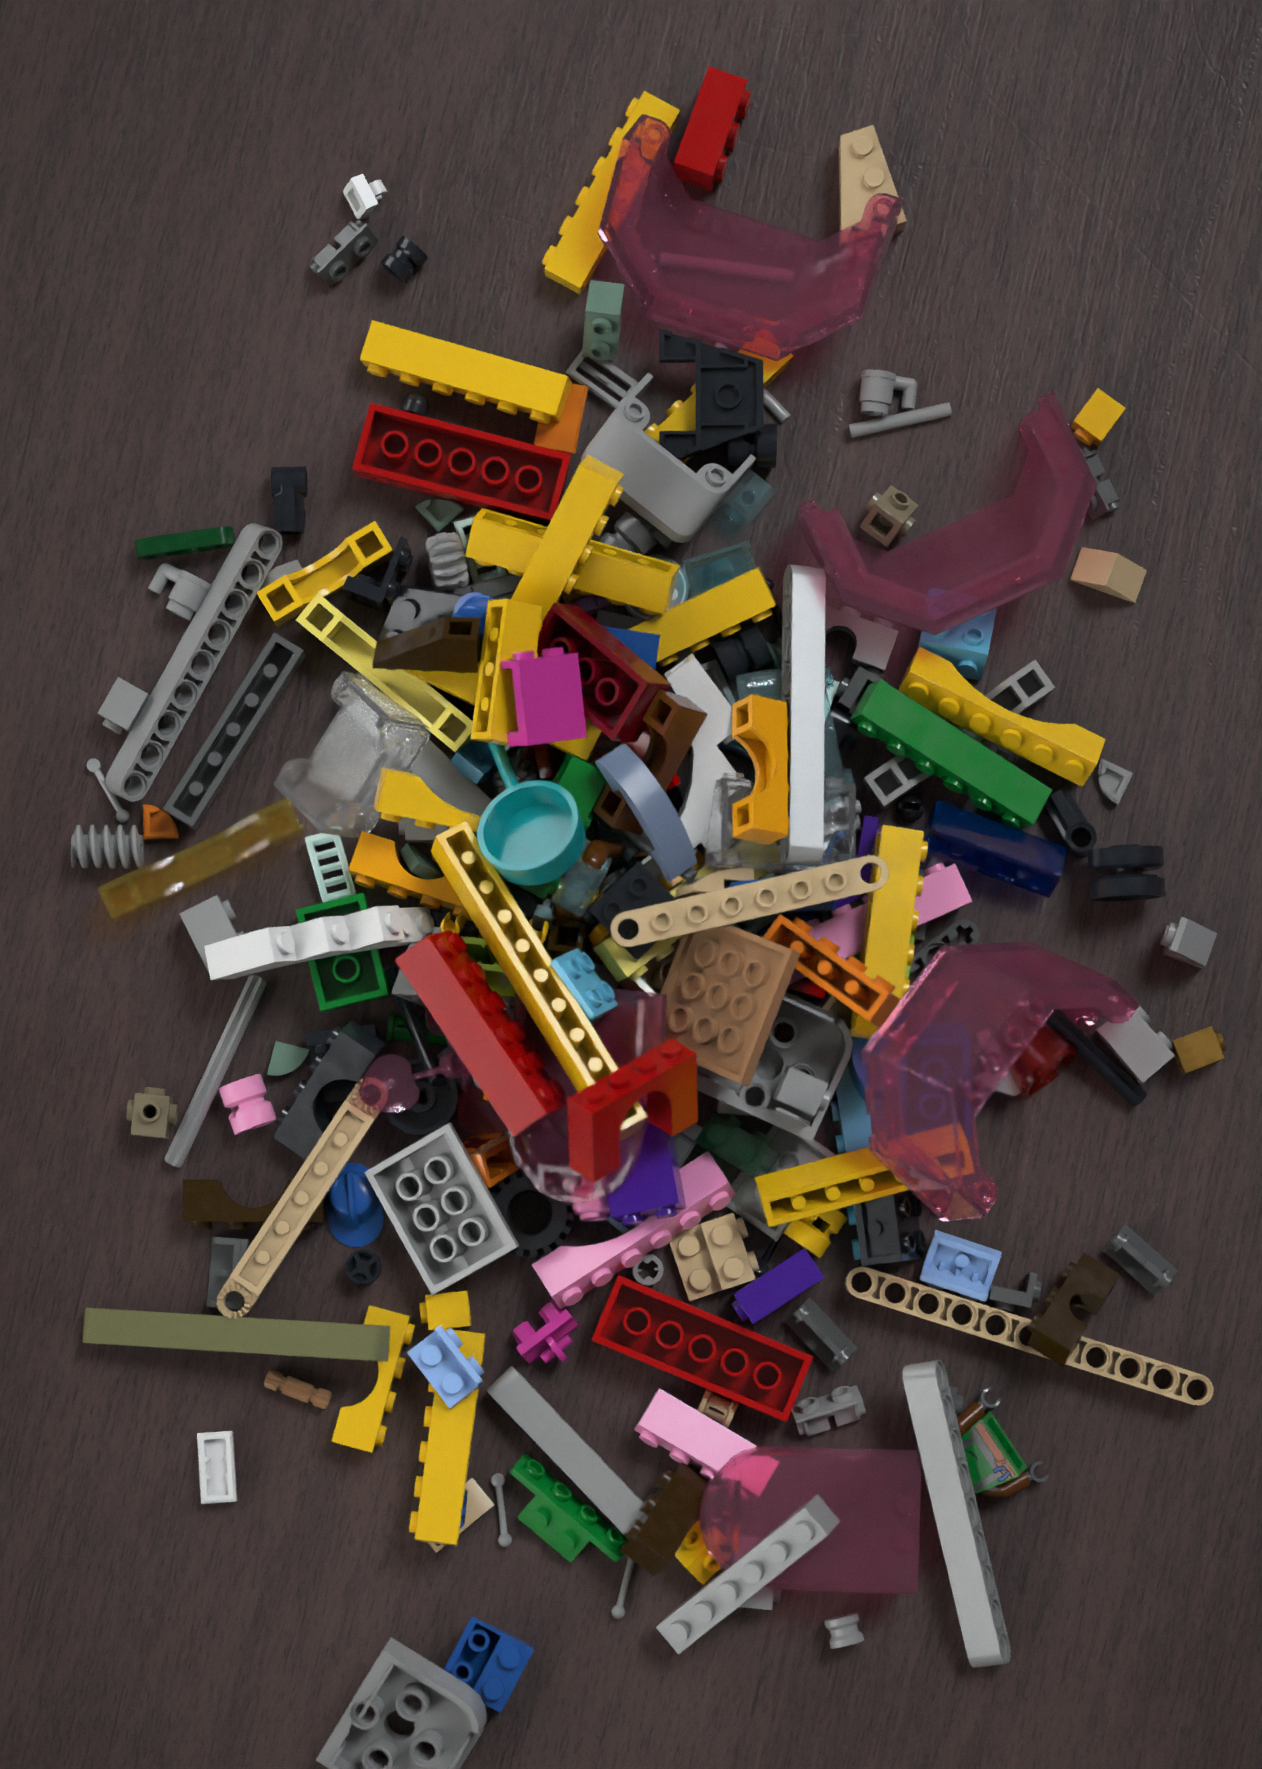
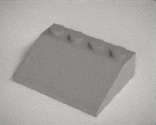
[364,1122,519,1295]

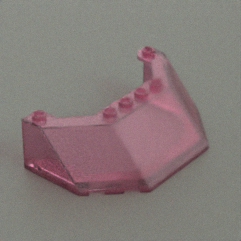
[598,114,904,361]
[796,390,1097,636]
[861,941,1140,1221]

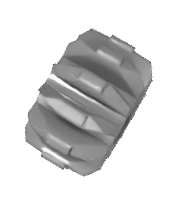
[425,532,469,592]

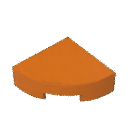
[143,804,179,840]

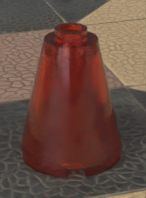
[984,999,1077,1097]

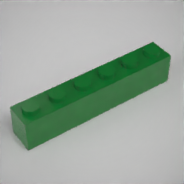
[850,679,1052,830]

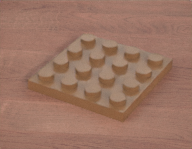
[642,925,800,1086]

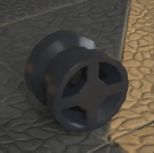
[346,1249,382,1284]

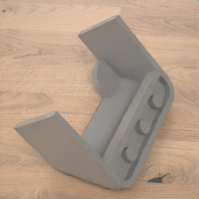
[581,373,756,543]

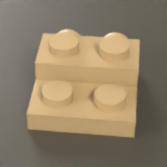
[669,1213,760,1301]

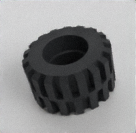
[491,1169,574,1257]

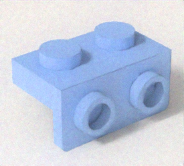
[920,1230,1002,1301]

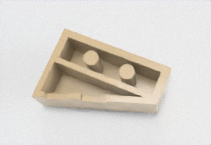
[839,125,907,251]

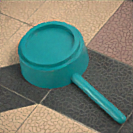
[477,742,585,886]

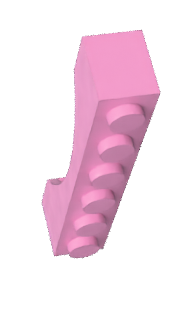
[532,1151,737,1309]

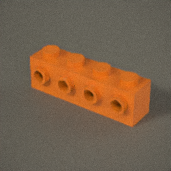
[763,914,901,1028]

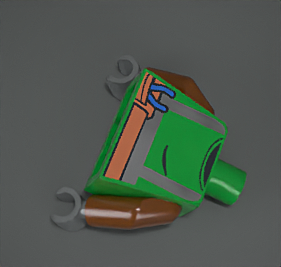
[957,1387,1049,1498]

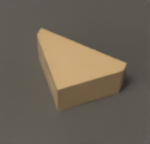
[1070,547,1147,603]

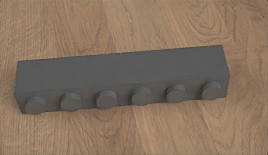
[163,632,306,831]

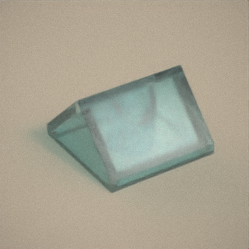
[682,540,756,598]

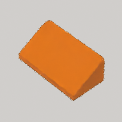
[534,384,588,454]

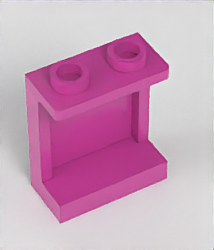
[501,647,587,746]

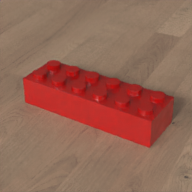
[352,402,572,526]
[395,929,567,1137]
[591,1275,813,1422]

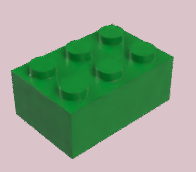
[296,893,391,1014]

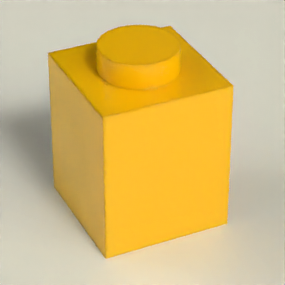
[1071,388,1126,447]
[420,1291,472,1330]

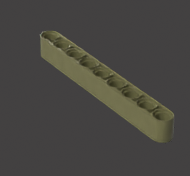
[82,1308,390,1361]

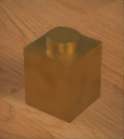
[1171,1026,1227,1075]

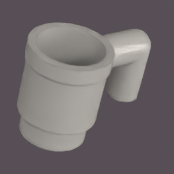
[859,369,917,416]
[148,563,211,621]

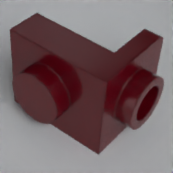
[525,743,559,782]

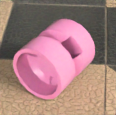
[218,1074,277,1135]

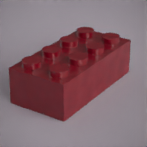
[537,603,671,742]

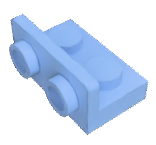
[407,1325,484,1409]

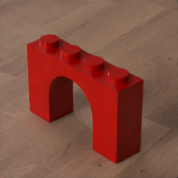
[567,1038,698,1183]

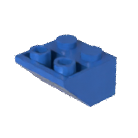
[444,1616,535,1713]

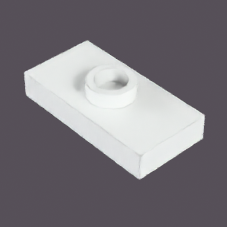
[197,1431,237,1504]

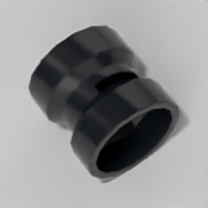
[380,236,428,284]

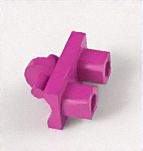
[512,1301,579,1364]

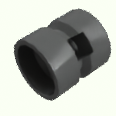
[597,512,658,555]

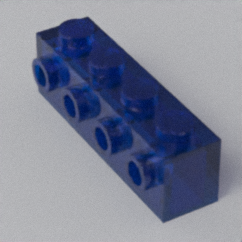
[923,800,1067,898]

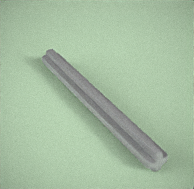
[165,974,267,1168]

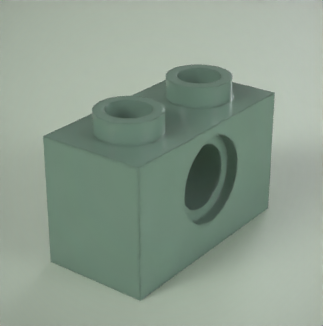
[582,280,625,361]

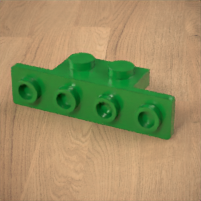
[510,1454,627,1563]

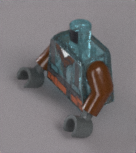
[551,838,644,933]

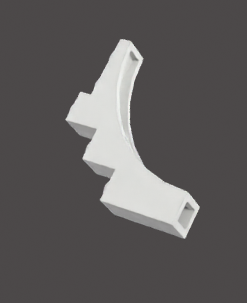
[641,654,741,880]
[204,905,434,980]

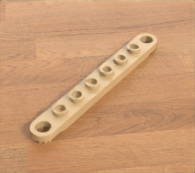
[611,855,889,947]
[217,1077,388,1319]

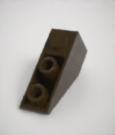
[372,616,481,673]

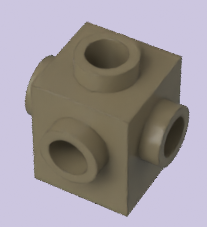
[860,485,919,547]
[126,1087,178,1139]

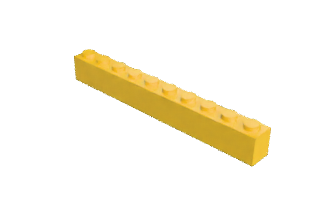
[431,821,647,1141]

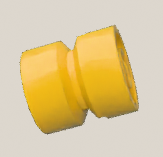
[784,1210,848,1259]

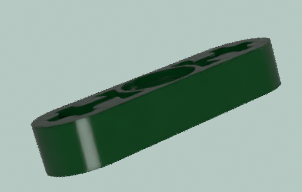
[135,526,235,560]

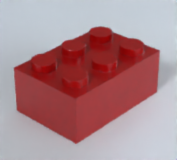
[674,66,752,192]

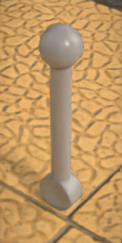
[87,758,130,823]
[491,1473,512,1547]
[611,1555,635,1619]

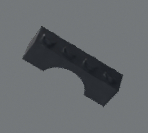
[273,1020,386,1160]

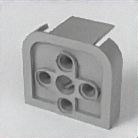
[697,992,853,1142]
[316,1637,487,1769]

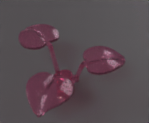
[359,1008,510,1134]

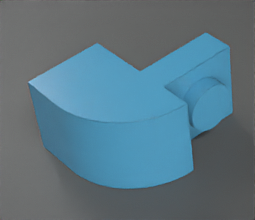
[450,740,516,784]

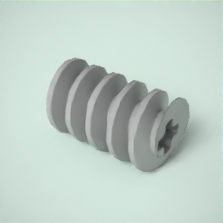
[71,825,144,869]

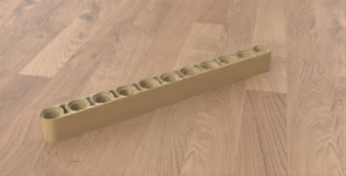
[845,1266,1213,1406]

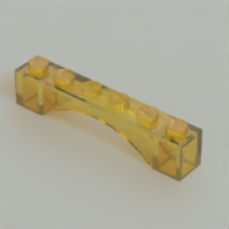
[98,797,305,922]

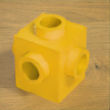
[675,1520,733,1585]

